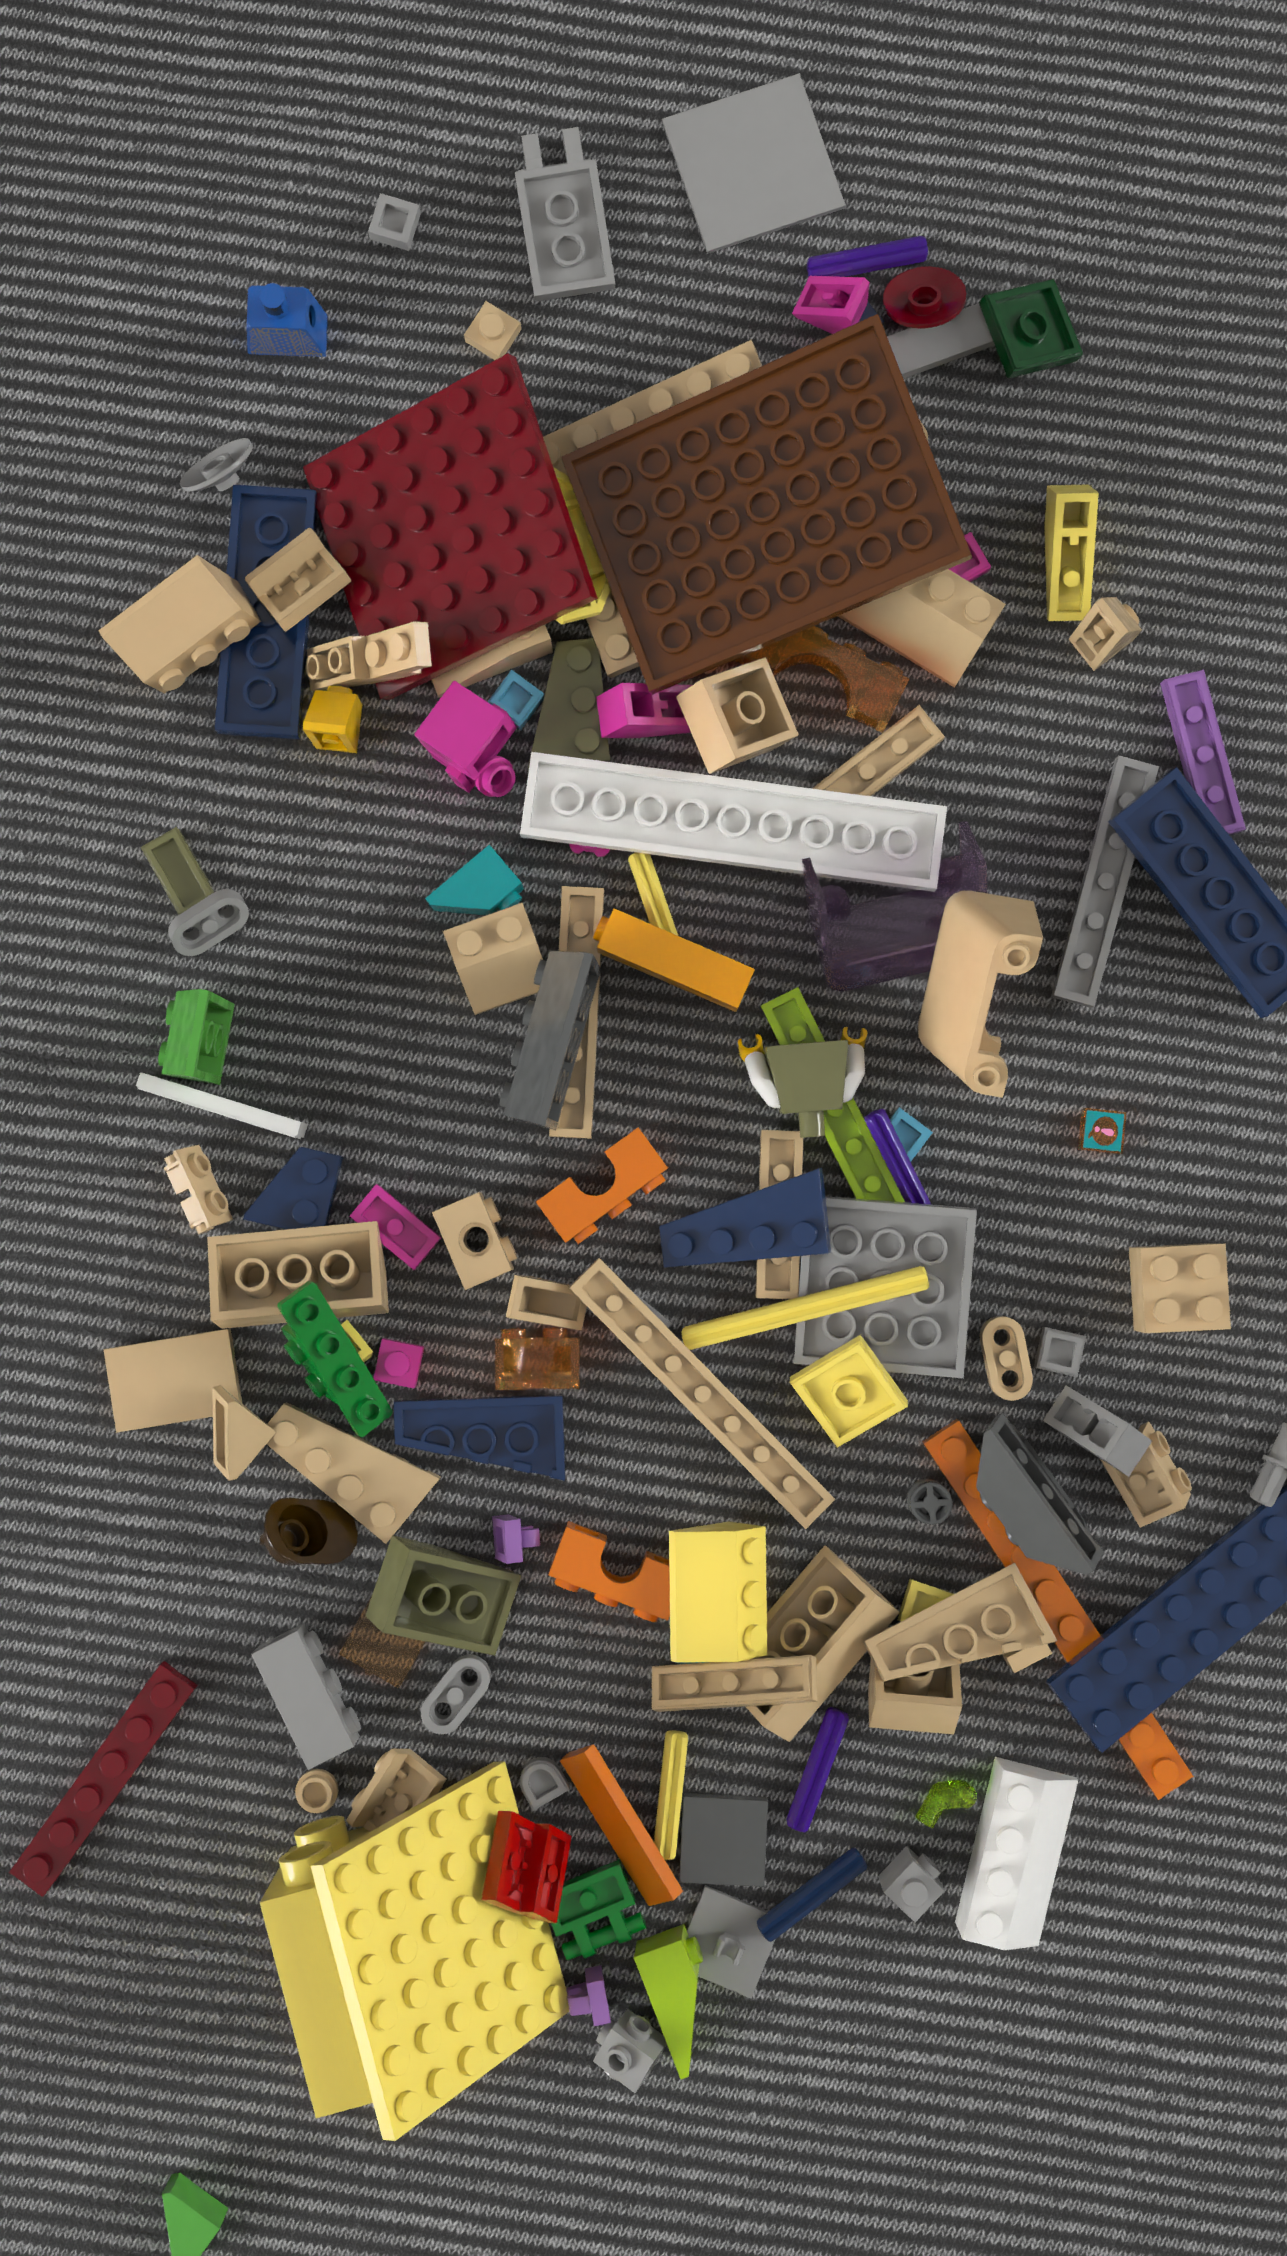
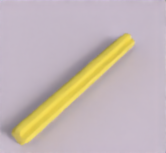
[681,1266,929,1350]

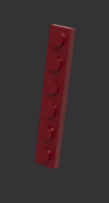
[9,1661,198,1897]

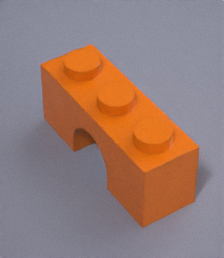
[536,1127,668,1244]
[548,1521,670,1622]

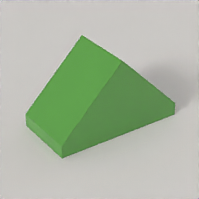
[162,2173,228,2256]

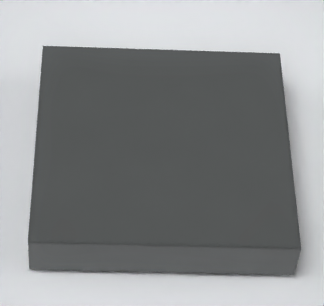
[679,1793,768,1887]

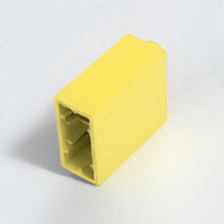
[260,1816,373,2119]

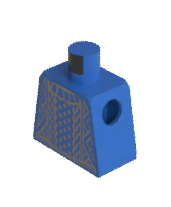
[246,283,328,357]

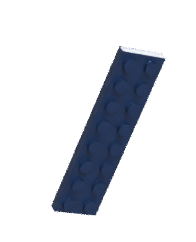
[1046,1484,1287,1753]

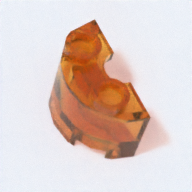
[495,1328,579,1390]

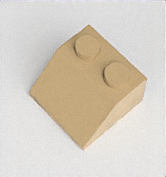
[443,903,543,1015]
[868,1627,962,1734]

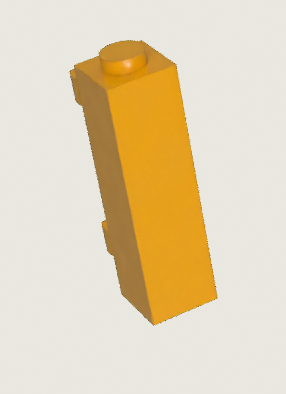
[593,909,755,1012]

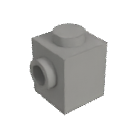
[878,1846,944,1922]

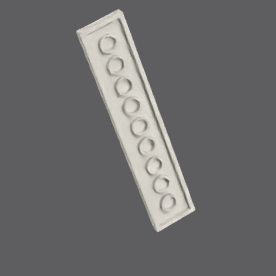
[520,752,947,892]

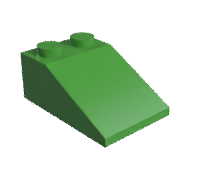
[158,989,235,1085]

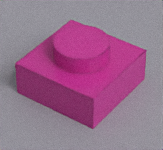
[373,1338,425,1389]

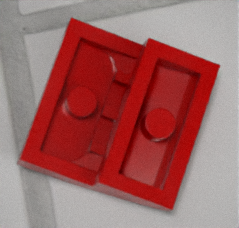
[481,1811,572,1923]

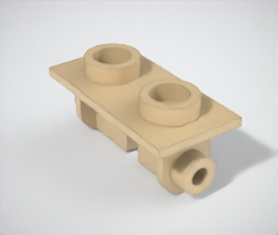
[164,1145,233,1235]

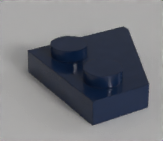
[243,1147,343,1229]

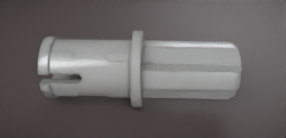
[1250,1422,1287,1507]

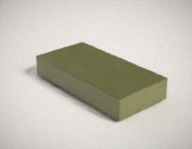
[141,827,215,915]

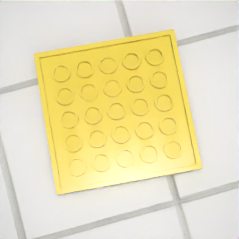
[311,1761,569,2141]

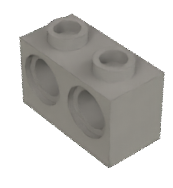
[1043,1385,1152,1477]

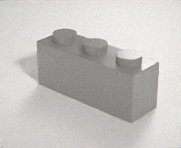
[251,1623,361,1770]

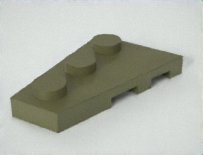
[528,638,610,772]

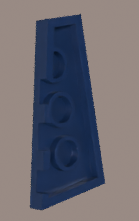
[659,1168,831,1268]
[394,1395,566,1481]

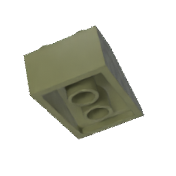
[365,1535,522,1656]

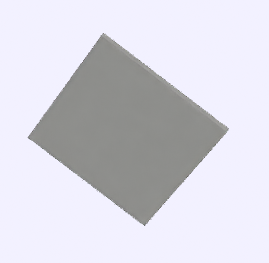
[662,73,846,254]

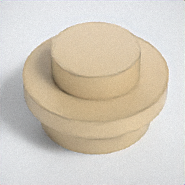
[295,1769,339,1813]

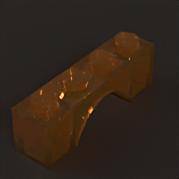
[735,626,909,733]

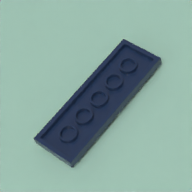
[215,485,317,739]
[1108,767,1287,1018]

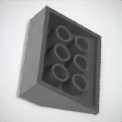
[499,951,601,1131]

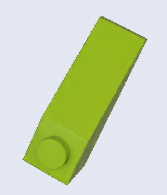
[634,1924,703,2080]

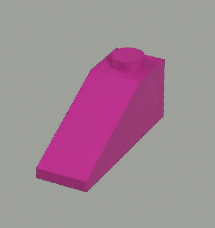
[596,683,692,738]

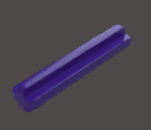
[807,236,928,277]
[865,1109,932,1205]
[786,1707,849,1832]

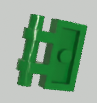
[551,1859,647,1961]

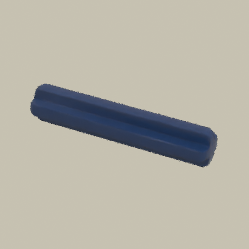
[757,1848,868,1942]

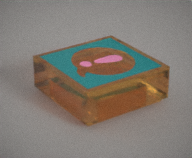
[1078,1108,1127,1154]

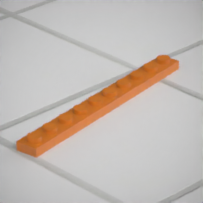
[922,1419,1194,1800]

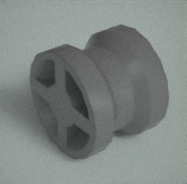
[906,1478,953,1525]

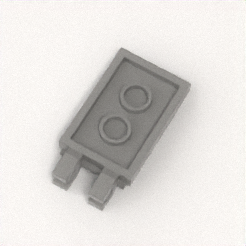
[515,127,615,302]

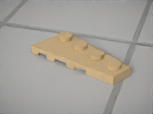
[267,1402,441,1544]
[863,1563,1057,1682]

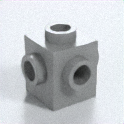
[593,2009,667,2093]

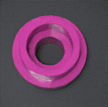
[475,755,516,797]

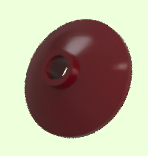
[883,266,966,329]

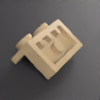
[1100,1422,1192,1528]

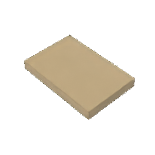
[103,1328,242,1433]

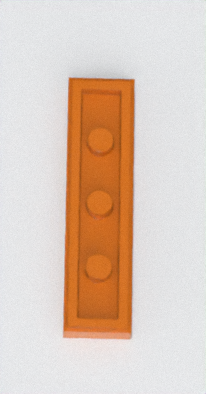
[560,1744,683,1906]

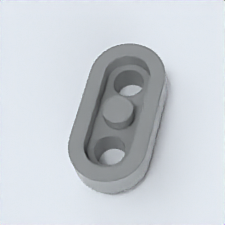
[168,889,249,956]
[421,1654,491,1734]

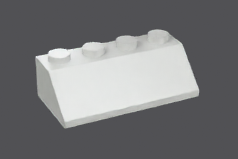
[955,1757,1078,1950]

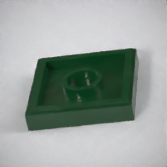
[979,279,1083,379]

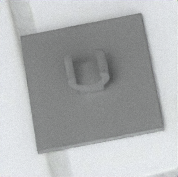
[687,1885,775,1999]

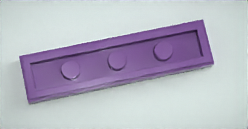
[1160,670,1246,835]

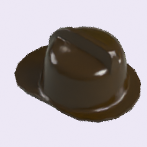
[259,1498,358,1566]

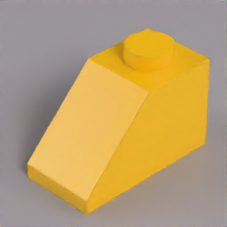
[303,686,363,753]

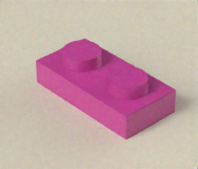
[349,1184,442,1270]

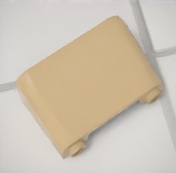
[918,891,1043,1098]

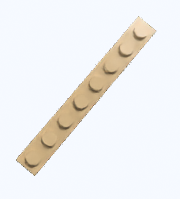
[569,1258,835,1529]

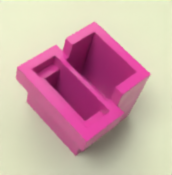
[414,681,517,793]

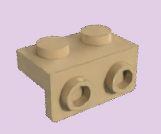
[245,528,351,632]
[346,1749,447,1832]

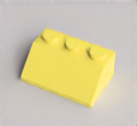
[669,1522,767,1662]

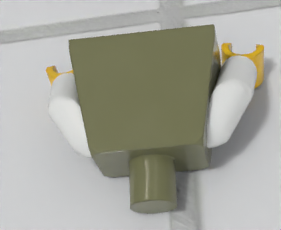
[738,1027,868,1138]

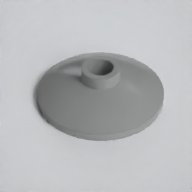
[180,438,253,492]

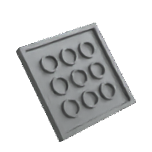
[794,1196,977,1379]

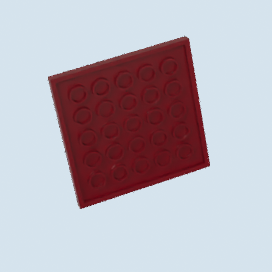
[303,353,598,700]

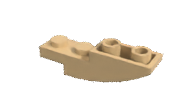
[306,622,431,691]

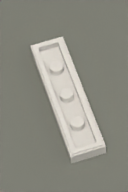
[136,1072,308,1139]

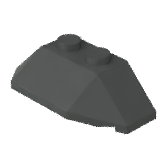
[976,1413,1104,1575]

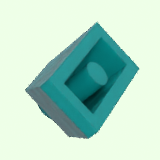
[425,845,524,915]

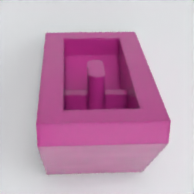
[792,276,870,334]

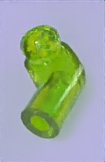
[915,1779,977,1828]

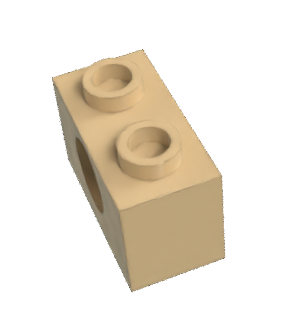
[432,1192,518,1290]

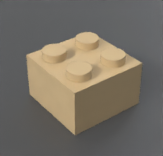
[676,657,799,774]
[1129,1243,1231,1333]

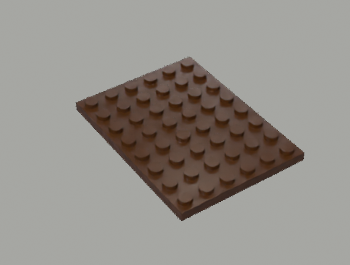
[561,314,972,695]

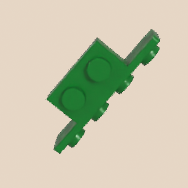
[277,1281,393,1437]

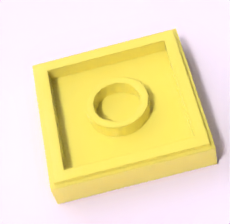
[790,1334,908,1448]

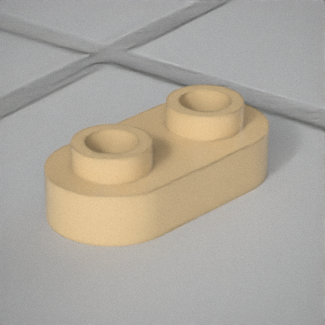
[980,1316,1033,1401]

